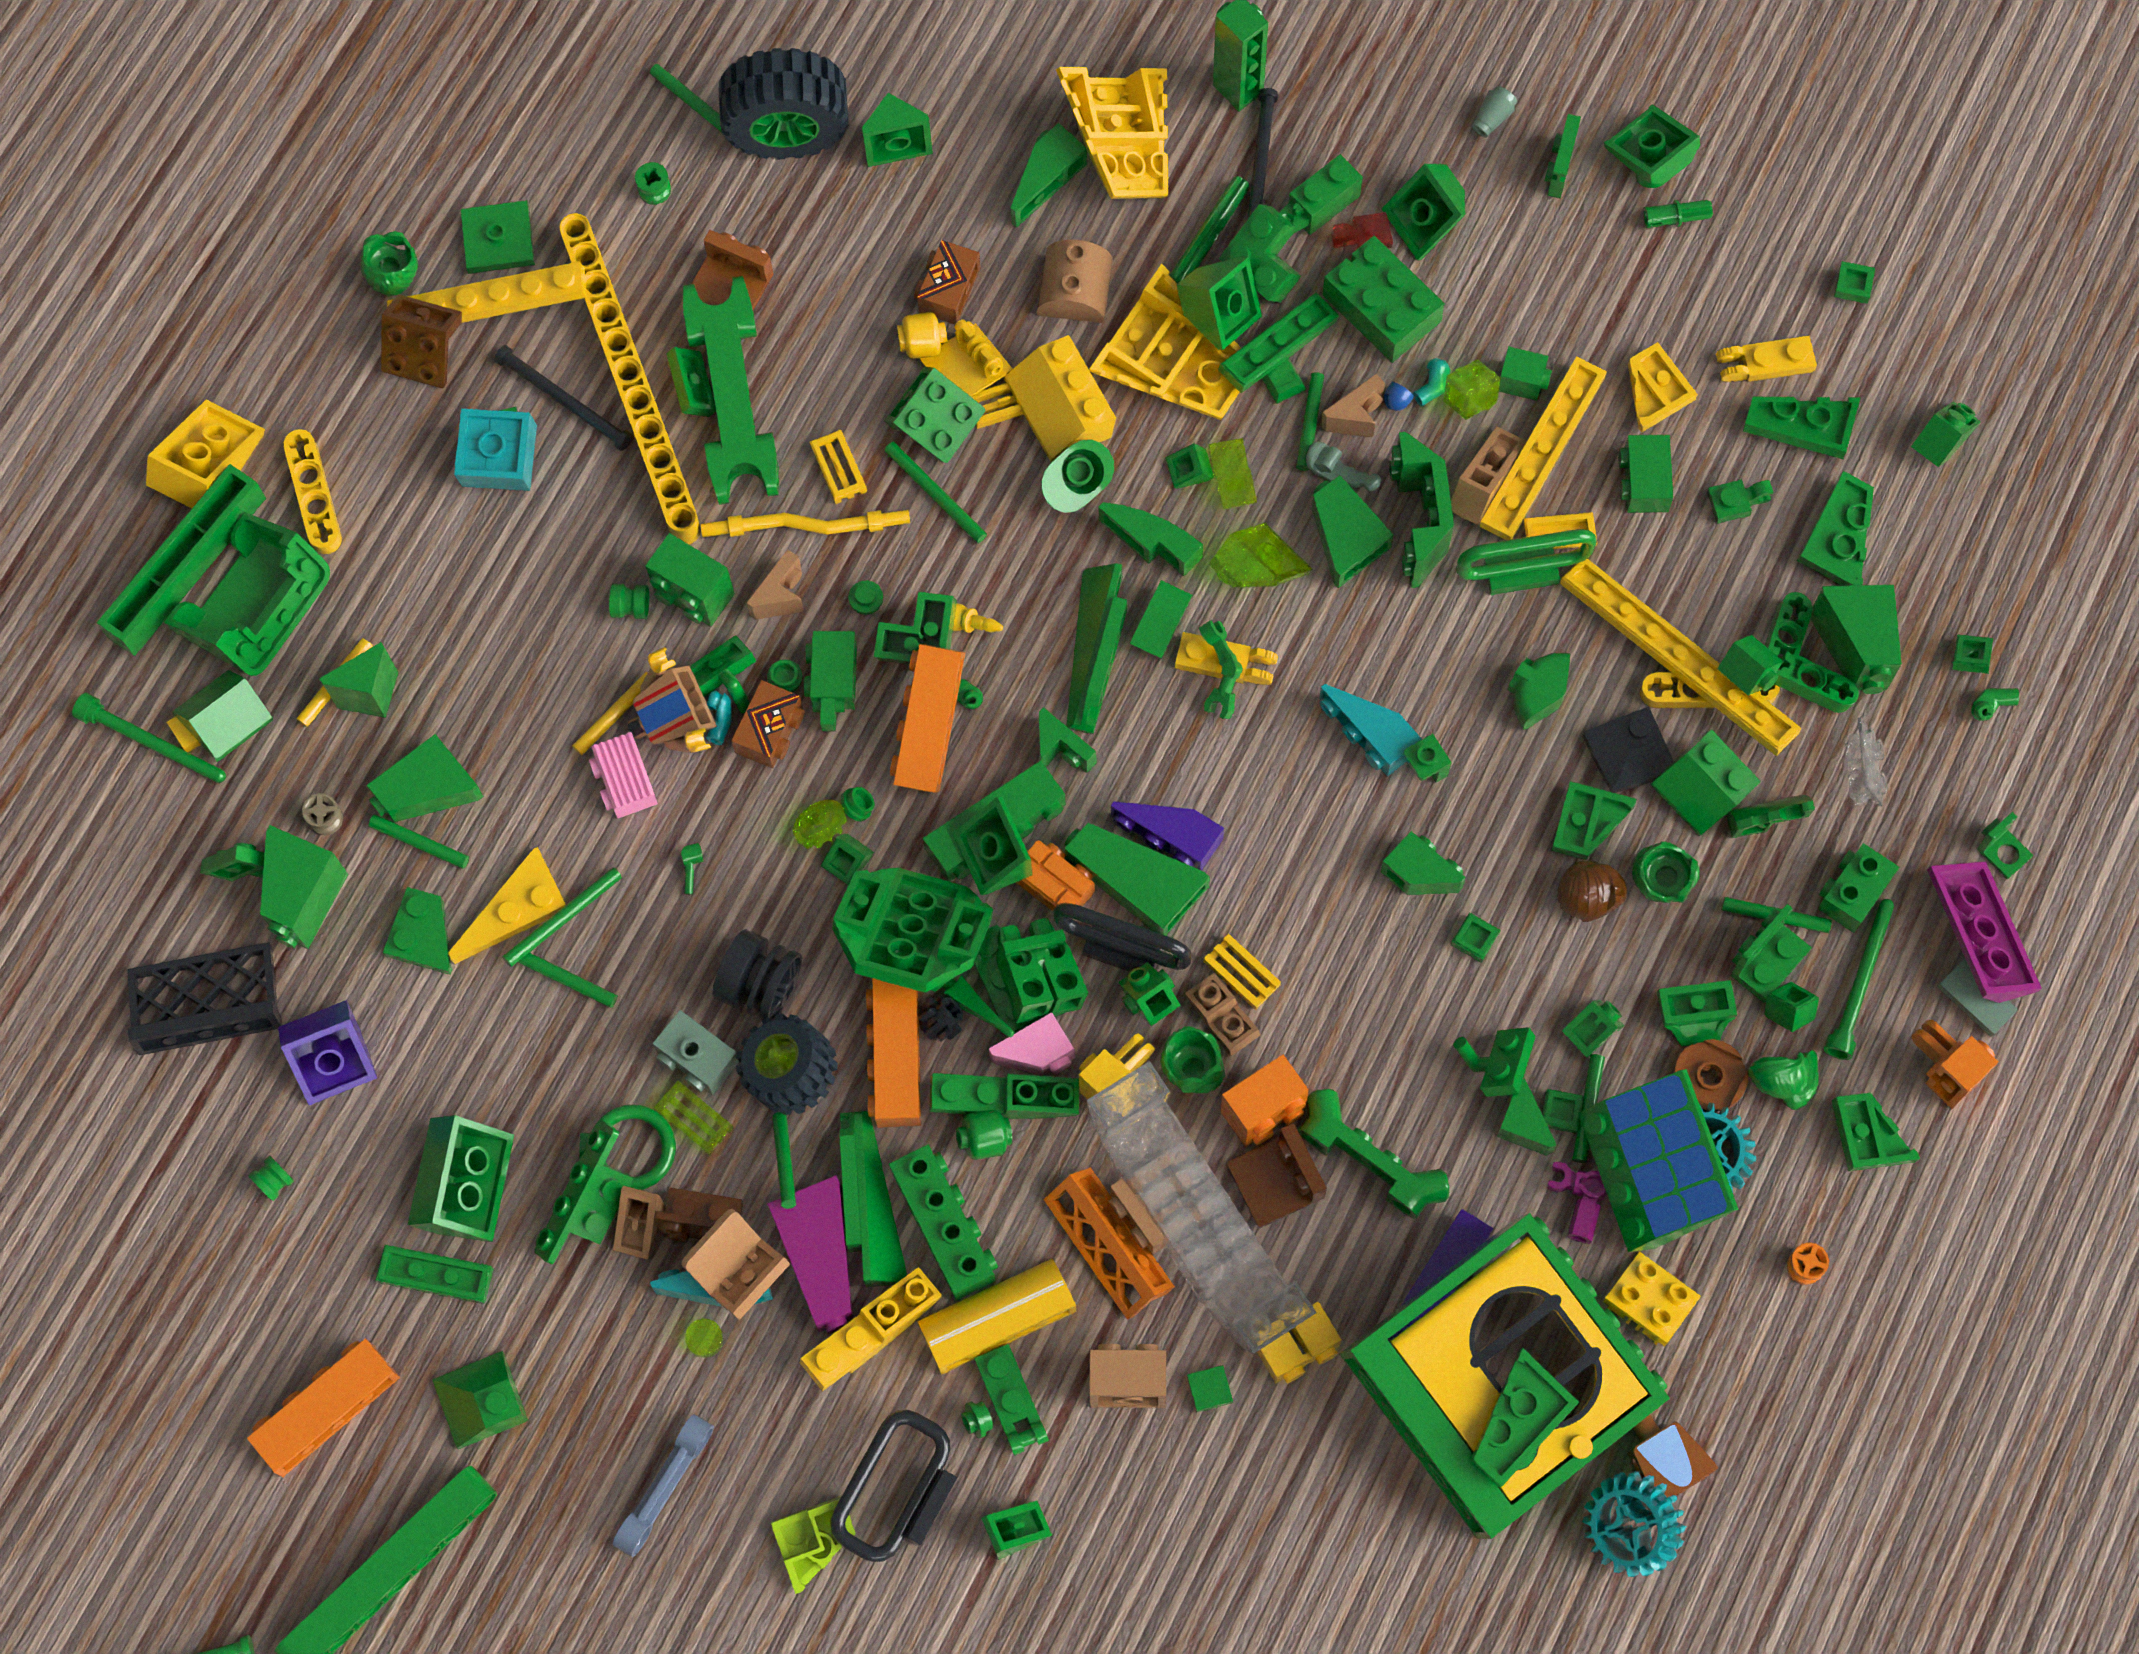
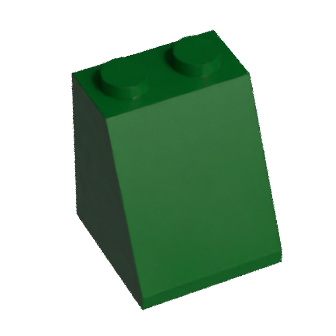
[1810,585,1902,694]
[260,825,349,949]

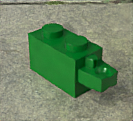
[1279,154,1363,235]
[804,631,857,732]

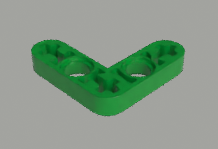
[1765,592,1859,713]

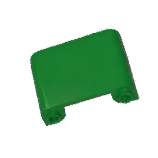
[164,512,330,676]

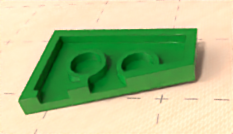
[1743,396,1861,459]
[1796,471,1874,586]
[1471,1348,1579,1487]

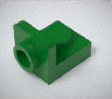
[1403,734,1452,783]
[1562,999,1624,1057]

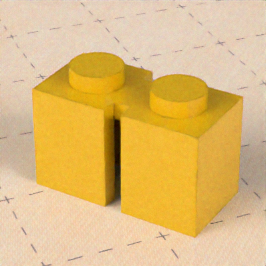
[1253,1301,1342,1384]

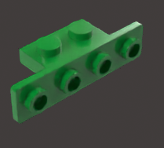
[534,1120,634,1264]

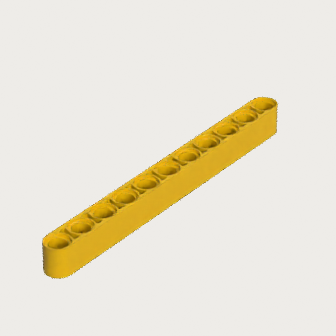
[559,213,701,544]

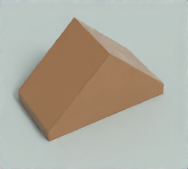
[613,1186,666,1260]

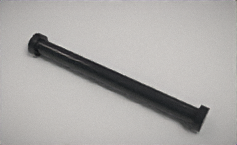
[1247,88,1278,220]
[494,345,633,451]

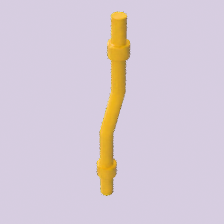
[701,510,910,537]

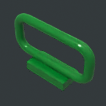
[1456,529,1597,595]

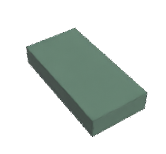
[1937,960,2019,1037]

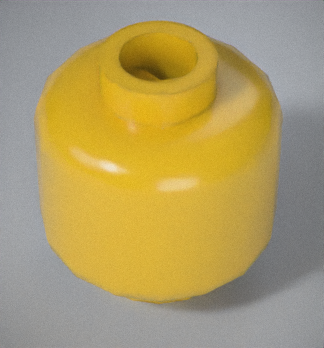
[897,312,948,359]

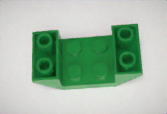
[1389,432,1454,588]

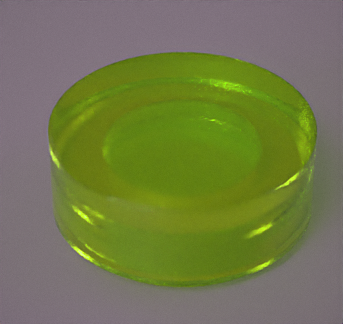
[685,1319,724,1358]

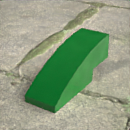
[1098,502,1203,576]

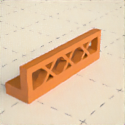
[1043,1167,1175,1320]

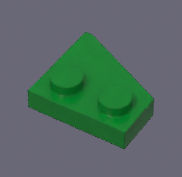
[1832,1092,1920,1172]

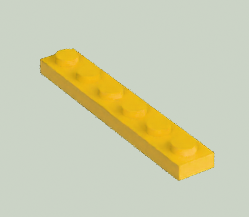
[387,261,587,323]
[1480,356,1607,540]

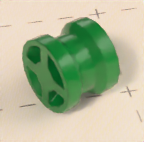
[635,162,671,205]
[247,1155,295,1201]

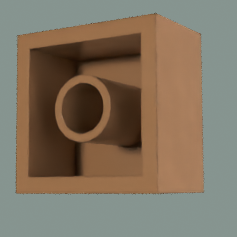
[1090,1344,1166,1408]

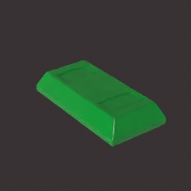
[1261,358,1307,404]

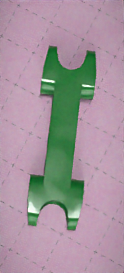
[683,276,779,505]

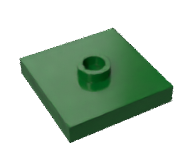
[461,200,535,274]

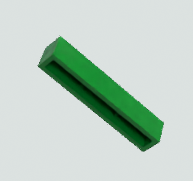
[96,464,266,657]

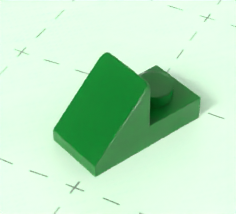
[1039,707,1097,773]

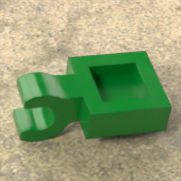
[1707,479,1774,524]

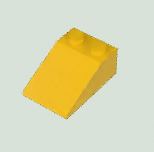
[146,399,265,508]

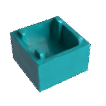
[454,409,537,491]

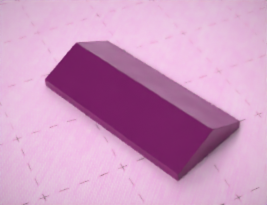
[1927,862,2042,1003]

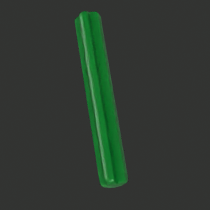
[1170,176,1249,284]

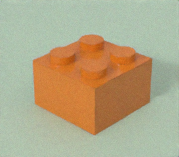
[1221,1054,1309,1147]

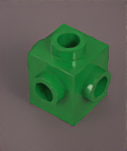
[1118,962,1181,1026]

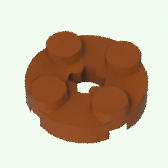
[1673,1039,1748,1114]

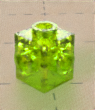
[1443,359,1501,420]

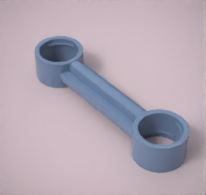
[613,1414,714,1558]

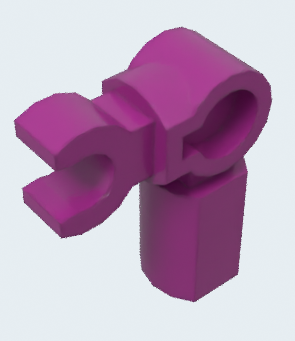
[1547,1162,1607,1244]

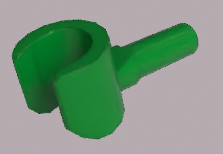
[681,843,704,895]

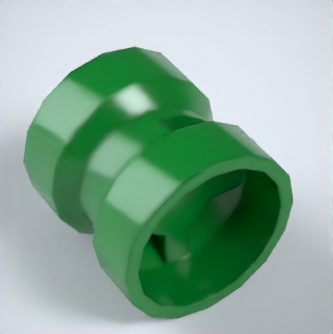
[609,583,650,620]

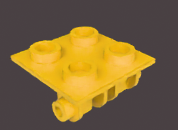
[919,319,1013,397]
[1603,1252,1701,1347]

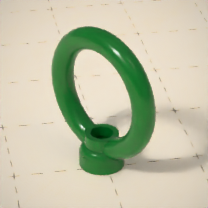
[579,1104,676,1190]

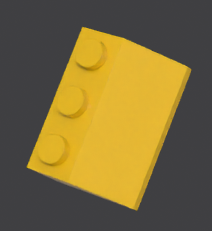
[1004,335,1116,462]

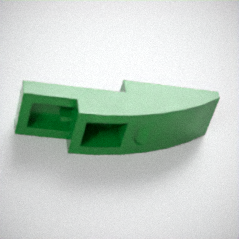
[929,1073,1079,1119]

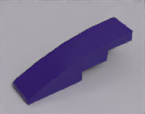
[1388,1209,1493,1343]

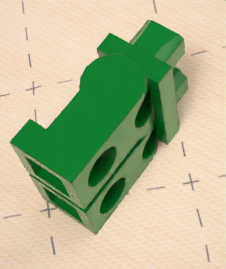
[996,918,1089,1024]

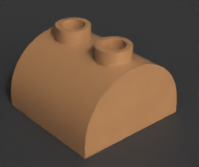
[1037,240,1113,323]

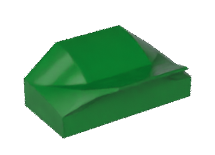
[1657,980,1737,1047]

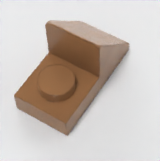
[1321,374,1385,437]
[746,549,804,620]

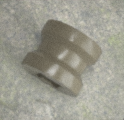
[302,793,343,835]

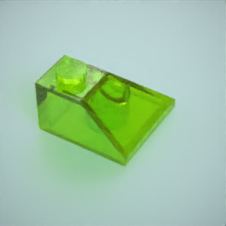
[1209,522,1313,588]

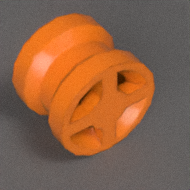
[1787,1242,1829,1285]

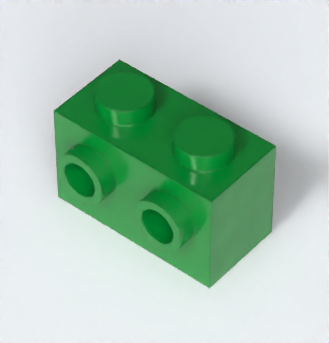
[1818,843,1900,933]

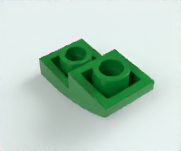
[1130,580,1193,659]

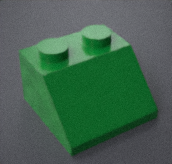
[1650,729,1761,836]

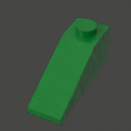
[1010,123,1087,228]

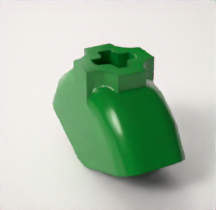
[1507,653,1571,730]

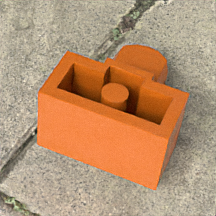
[1911,1019,1999,1109]

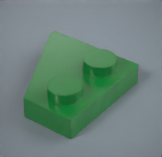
[1551,781,1637,860]
[383,887,452,975]

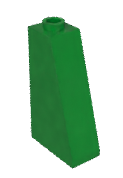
[1064,823,1210,935]

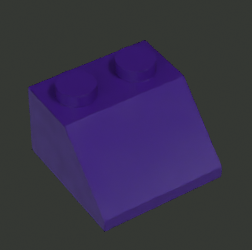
[278,1000,377,1105]

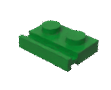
[1544,114,1581,199]

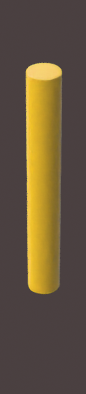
[296,638,373,727]
[572,672,648,755]

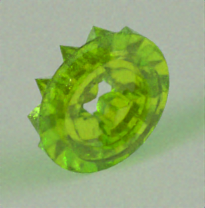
[793,799,847,849]

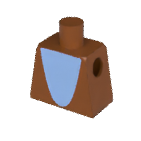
[1628,1415,1719,1497]

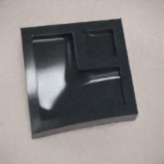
[1582,706,1673,793]

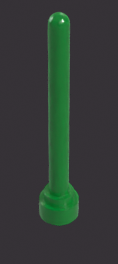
[72,692,226,783]
[1823,899,1894,1060]

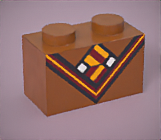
[914,240,981,324]
[731,680,805,769]

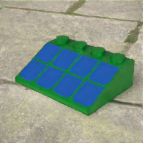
[1578,1069,1739,1252]

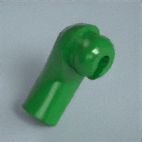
[1971,688,2019,721]

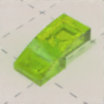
[1208,438,1257,510]

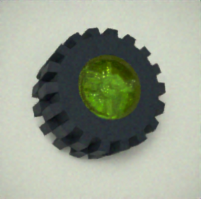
[736,1014,838,1115]

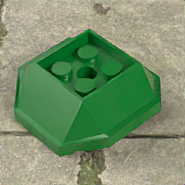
[832,868,993,993]

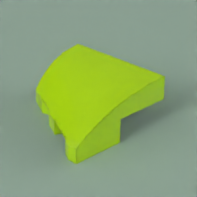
[771,1495,856,1594]

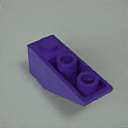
[1111,801,1224,871]

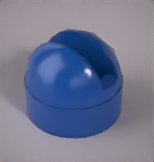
[1384,381,1414,411]

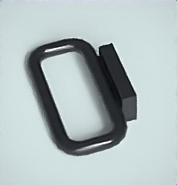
[1053,903,1191,972]
[830,1410,958,1562]

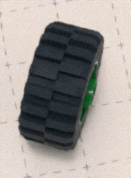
[718,48,848,160]

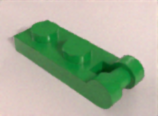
[974,1344,1049,1456]

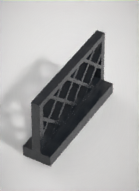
[127,942,282,1056]

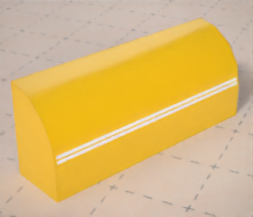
[917,1259,1076,1375]

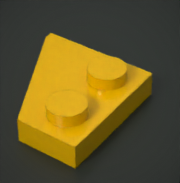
[1628,342,1698,433]

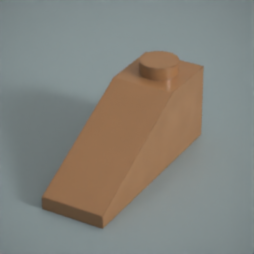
[1451,426,1527,525]

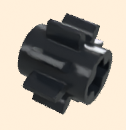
[919,995,963,1042]

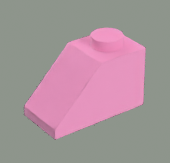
[989,1013,1075,1076]

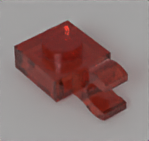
[1331,212,1393,248]

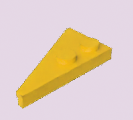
[448,847,566,964]

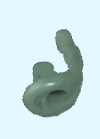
[1306,441,1381,491]

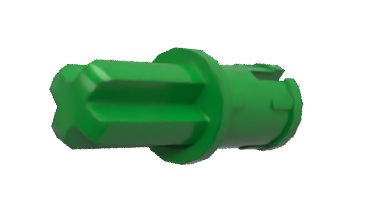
[1643,200,1713,229]

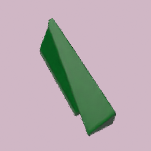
[1066,563,1127,735]
[839,1111,907,1287]

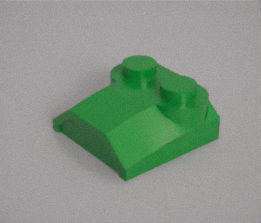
[1604,104,1700,188]

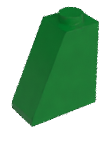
[1312,475,1394,588]
[367,734,484,822]

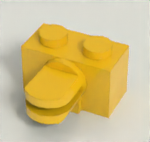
[1079,1033,1155,1122]

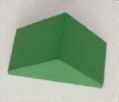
[1497,1078,1557,1156]
[981,1500,1052,1560]

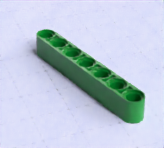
[274,1465,497,1654]

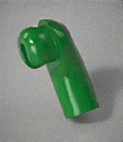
[957,679,983,709]

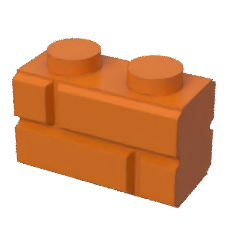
[1015,840,1095,919]

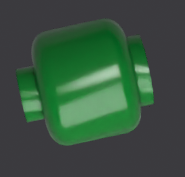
[956,1110,1012,1160]

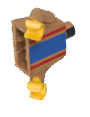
[628,647,717,753]

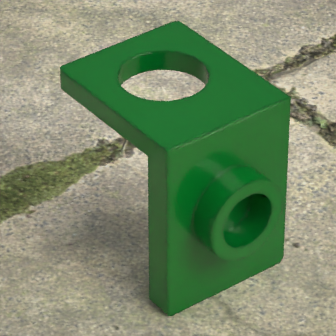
[1977,812,2033,879]

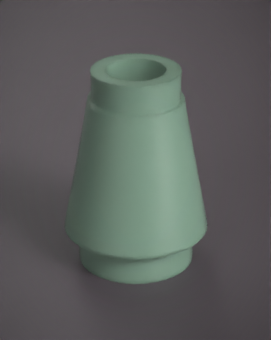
[1471,86,1517,138]

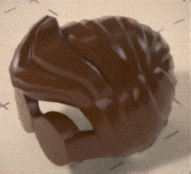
[1557,860,1627,922]

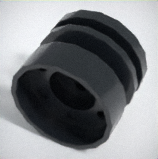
[712,929,802,1021]

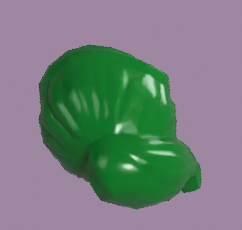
[1748,1050,1819,1110]

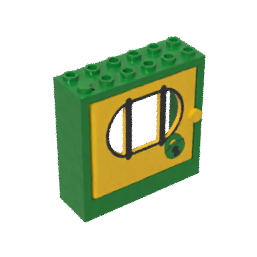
[1339,1213,1670,1539]

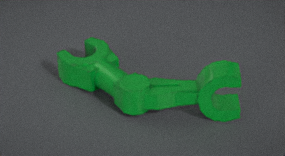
[1199,620,1243,719]

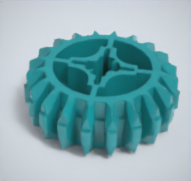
[1700,1103,1756,1193]
[1582,1471,1687,1577]

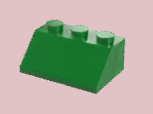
[407,1115,515,1242]

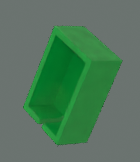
[1322,236,1445,363]

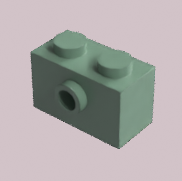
[652,1010,740,1095]

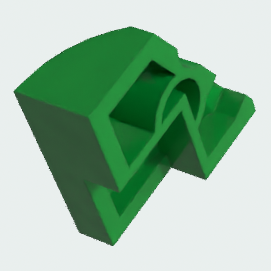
[1726,794,1815,838]

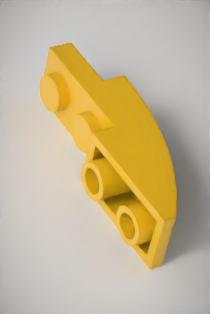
[799,1267,942,1392]

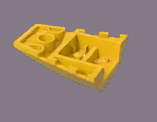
[1056,67,1168,199]
[1089,264,1241,420]

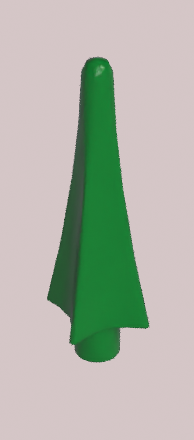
[942,975,1014,1037]

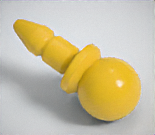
[953,603,1003,633]

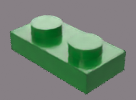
[666,347,716,417]

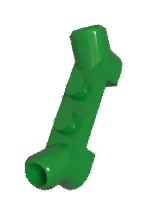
[1298,1089,1450,1219]

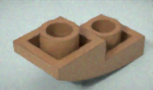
[1185,973,1260,1056]

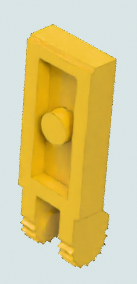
[1716,335,1817,382]
[1175,632,1278,685]

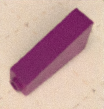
[767,1175,854,1334]

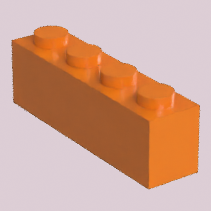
[890,644,966,793]
[866,978,921,1128]
[247,1338,400,1477]

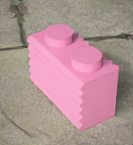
[589,732,658,818]

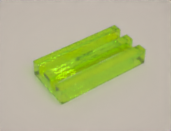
[654,1080,734,1156]

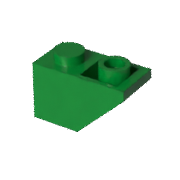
[1911,401,1981,468]
[1380,831,1466,895]

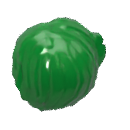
[360,231,418,296]
[1632,841,1700,903]
[1160,1026,1226,1094]

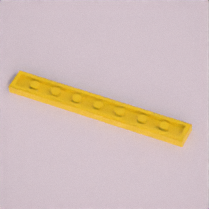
[1560,559,1801,756]

